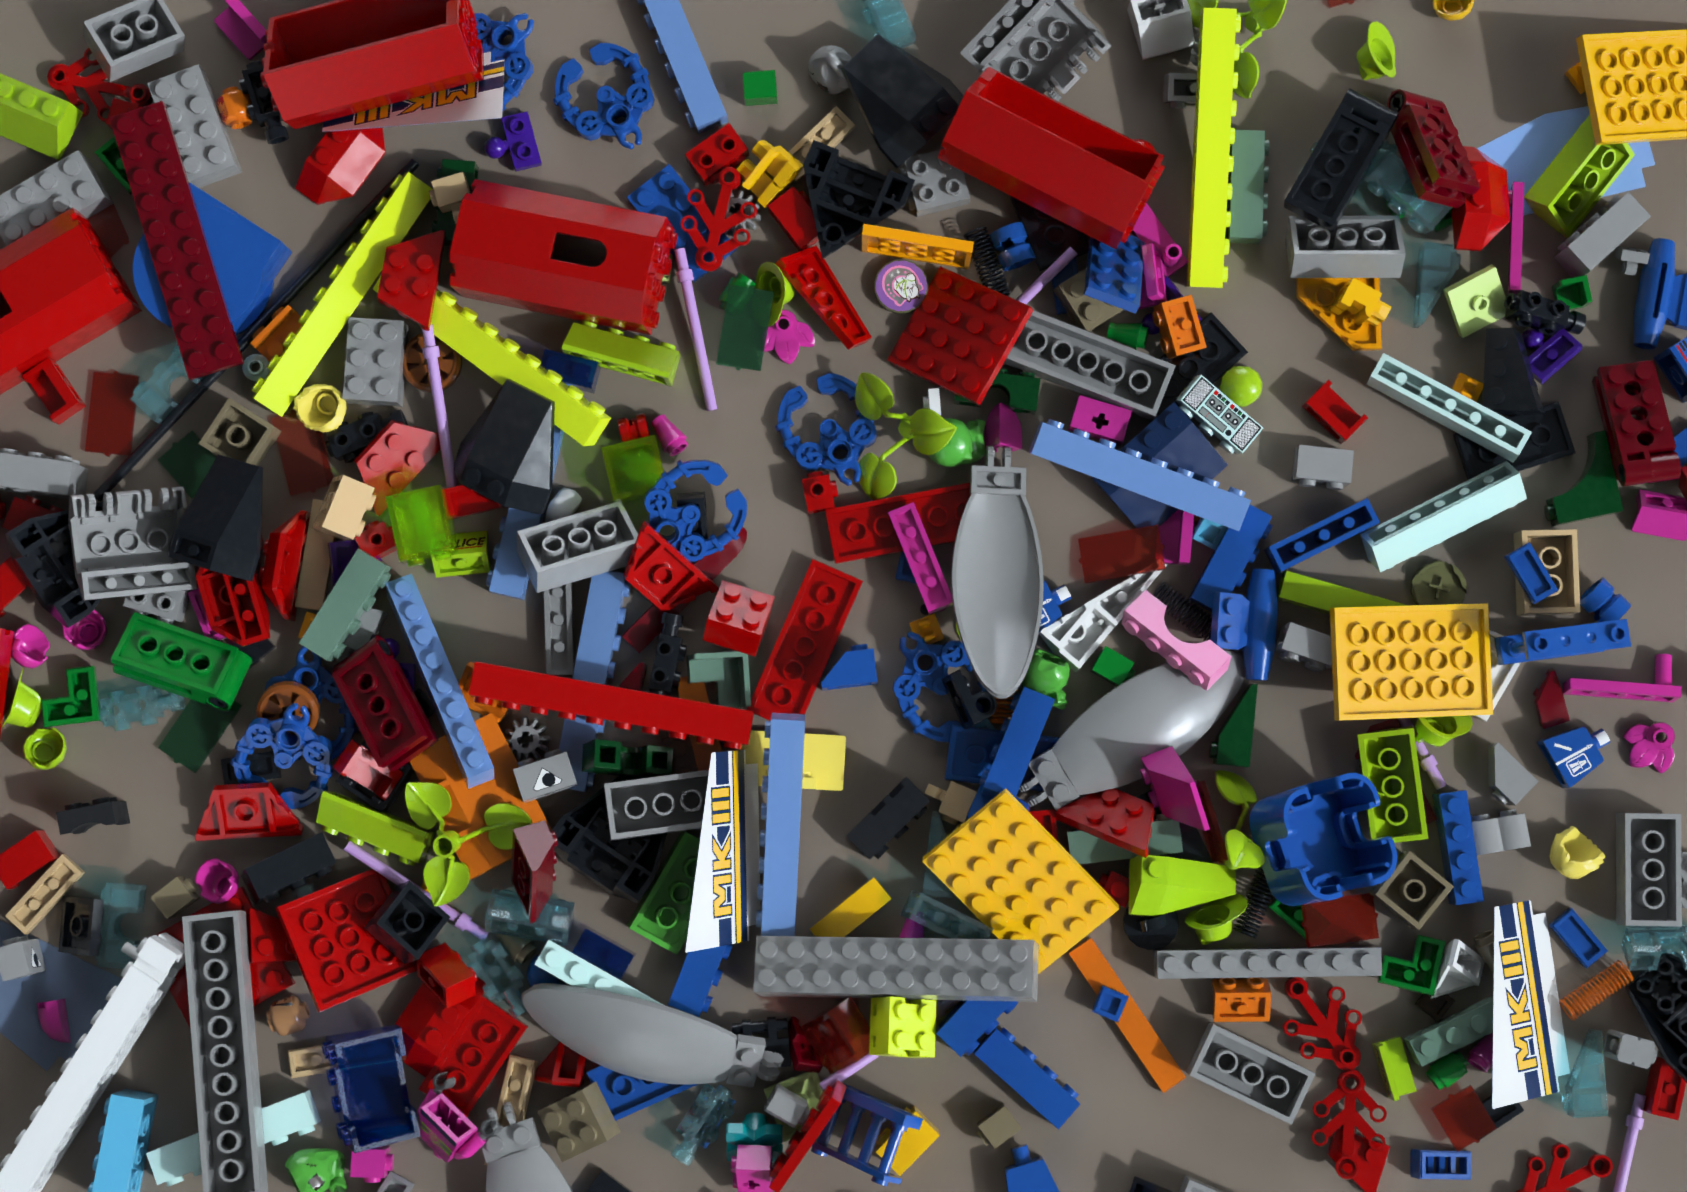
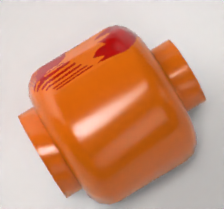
[216,86,252,129]

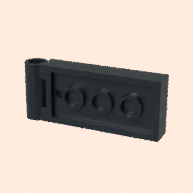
[1284,89,1399,232]

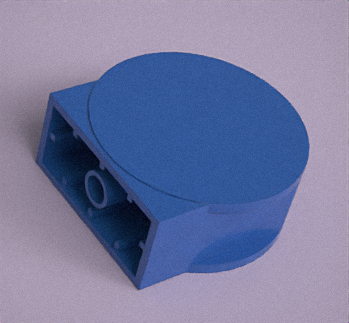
[133,183,292,336]

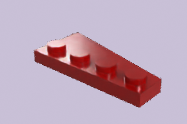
[775,245,872,350]

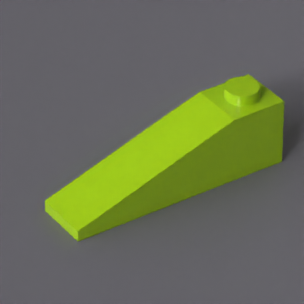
[1129,855,1236,917]

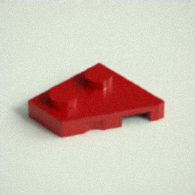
[248,908,297,964]
[1327,1129,1390,1192]

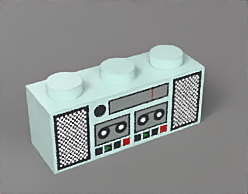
[1175,375,1263,454]

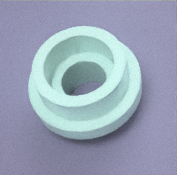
[242,354,270,381]

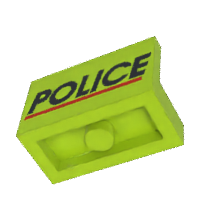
[431,531,491,578]
[1372,1036,1417,1101]

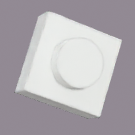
[923,388,941,416]

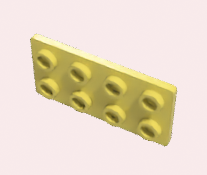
[735,730,846,791]

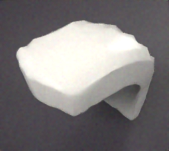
[545,487,582,523]

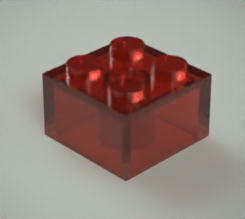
[801,996,870,1074]

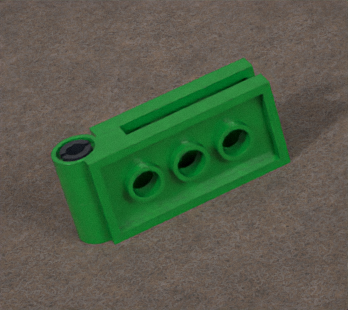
[111,612,252,710]

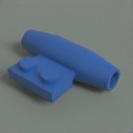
[1634,238,1687,349]
[1211,569,1278,681]

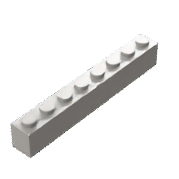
[1153,946,1382,979]

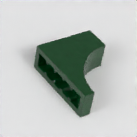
[1544,430,1624,527]

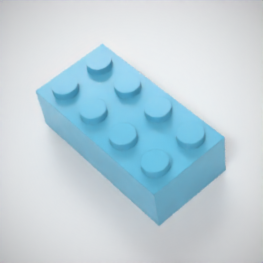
[87,1089,159,1192]

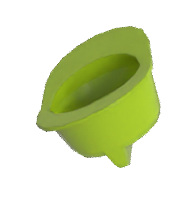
[1356,21,1396,80]
[751,262,795,327]
[2,666,42,728]
[1415,715,1473,747]
[1185,894,1248,945]

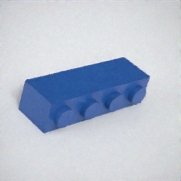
[1264,498,1380,574]
[1188,505,1273,612]
[979,687,1055,798]
[1432,790,1484,905]
[668,944,733,1017]
[973,1027,1080,1130]

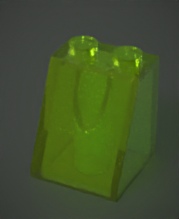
[386,484,458,567]

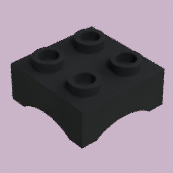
[56,797,130,835]

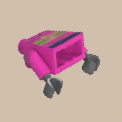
[418,1072,503,1162]

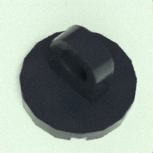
[1123,906,1179,950]

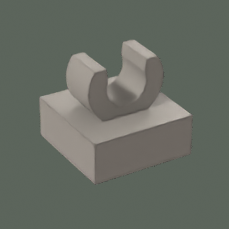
[1615,246,1650,276]

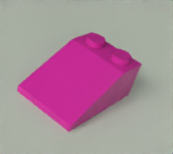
[1140,746,1210,831]

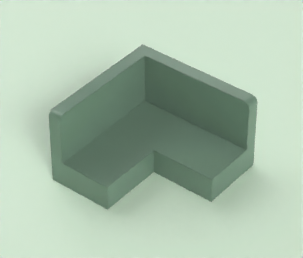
[686,651,751,708]

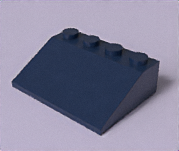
[1091,402,1228,539]

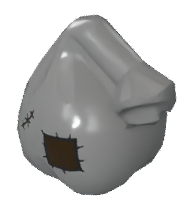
[808,45,852,95]

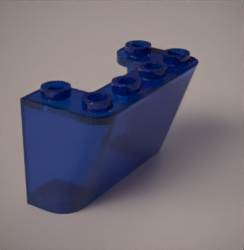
[321,1025,421,1153]

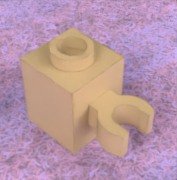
[429,172,471,224]
[924,781,977,825]

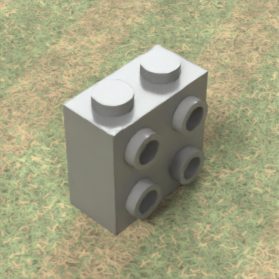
[899,150,970,217]
[1275,622,1332,673]

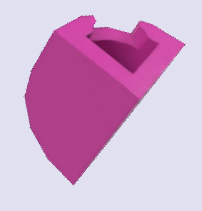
[984,402,1022,452]
[36,999,71,1043]

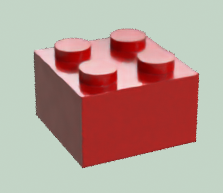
[703,580,775,657]

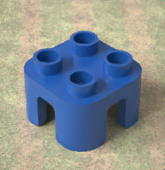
[1249,773,1397,906]

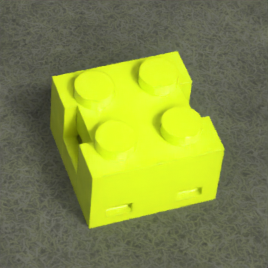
[869,996,937,1058]

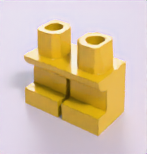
[736,140,804,208]
[1329,277,1392,327]

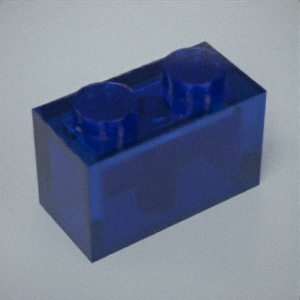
[541,349,601,394]
[572,927,636,980]

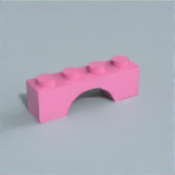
[1121,590,1232,691]

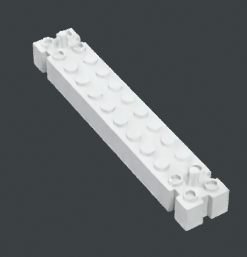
[0,932,185,1192]

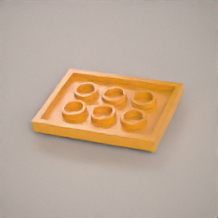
[862,224,974,269]

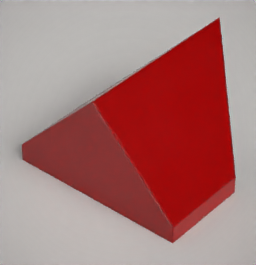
[534,1041,586,1088]

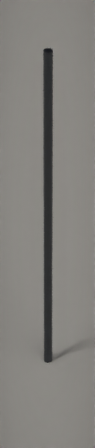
[93,159,420,502]

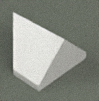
[1430,939,1485,999]

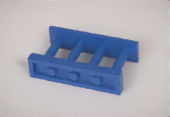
[1494,619,1631,665]
[811,1078,923,1186]

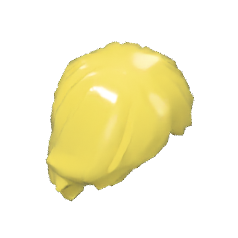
[293,384,347,433]
[1549,826,1605,879]

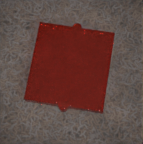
[1431,1085,1497,1152]

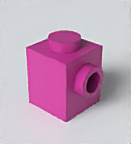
[350,1141,394,1183]

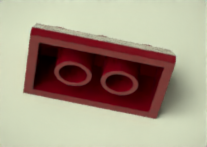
[511,820,558,923]

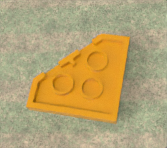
[1296,278,1382,351]

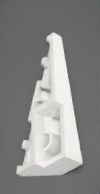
[1039,559,1167,673]

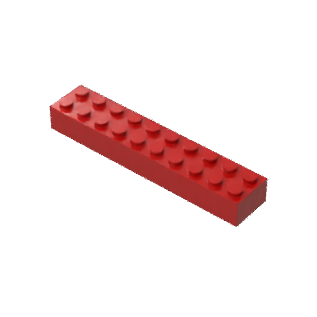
[469,661,754,750]

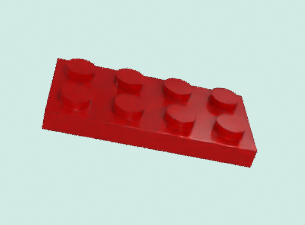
[418,995,528,1117]
[769,1080,847,1192]

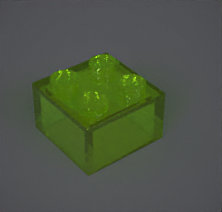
[601,435,665,503]

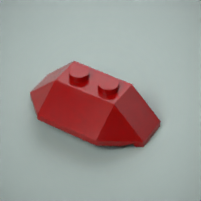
[295,127,386,205]
[1451,146,1510,251]
[259,510,311,622]
[196,567,270,647]
[395,975,490,1077]

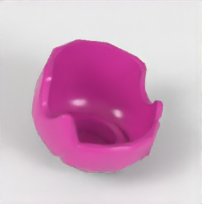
[62,610,107,650]
[11,624,50,669]
[195,858,239,904]

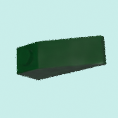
[1209,684,1258,768]

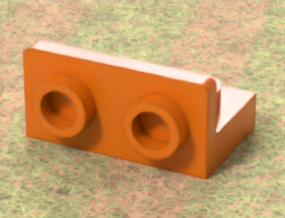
[1152,295,1207,359]
[250,305,301,362]
[1212,978,1271,1022]

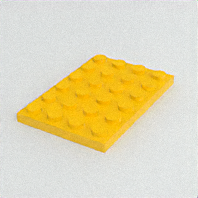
[1576,30,1687,145]
[1330,603,1493,721]
[922,788,1119,974]

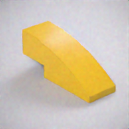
[810,877,892,937]

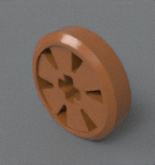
[403,333,462,393]
[257,681,320,735]

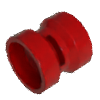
[617,413,650,446]

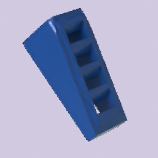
[1410,1149,1471,1180]

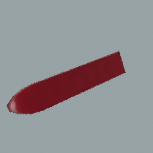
[622,527,747,653]

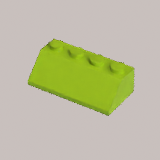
[0,73,83,161]
[1524,114,1635,238]
[562,320,681,387]
[1357,726,1429,843]
[316,791,436,866]

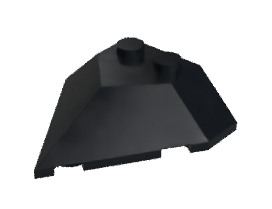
[803,140,915,260]

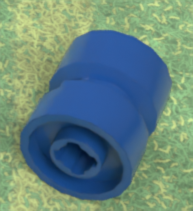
[989,222,1036,271]
[1580,577,1631,622]

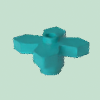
[726,1113,783,1162]

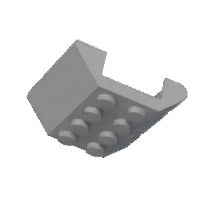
[960,0,1112,101]
[68,486,197,601]

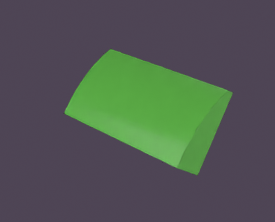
[627,831,700,955]

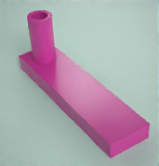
[1508,182,1524,294]
[1132,203,1189,278]
[888,502,953,614]
[1563,654,1681,703]

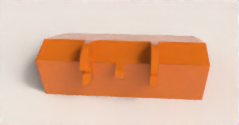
[410,713,552,880]

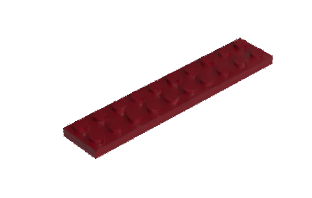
[109,101,244,380]

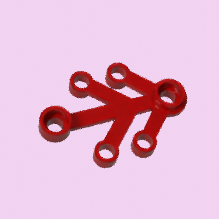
[47,48,153,123]
[681,167,758,272]
[1282,977,1362,1071]
[1311,1069,1387,1180]
[1516,1143,1613,1192]

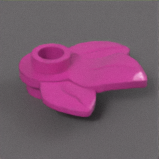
[760,310,815,364]
[1623,722,1675,773]

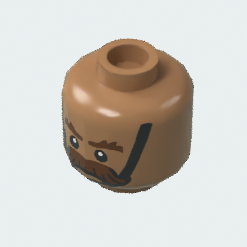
[266,995,310,1036]

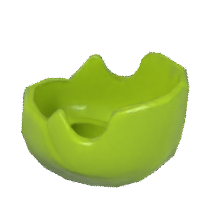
[1220,365,1263,407]
[23,727,67,770]

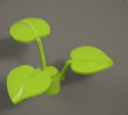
[1187,0,1287,99]
[855,372,957,500]
[1214,770,1265,870]
[405,782,532,906]

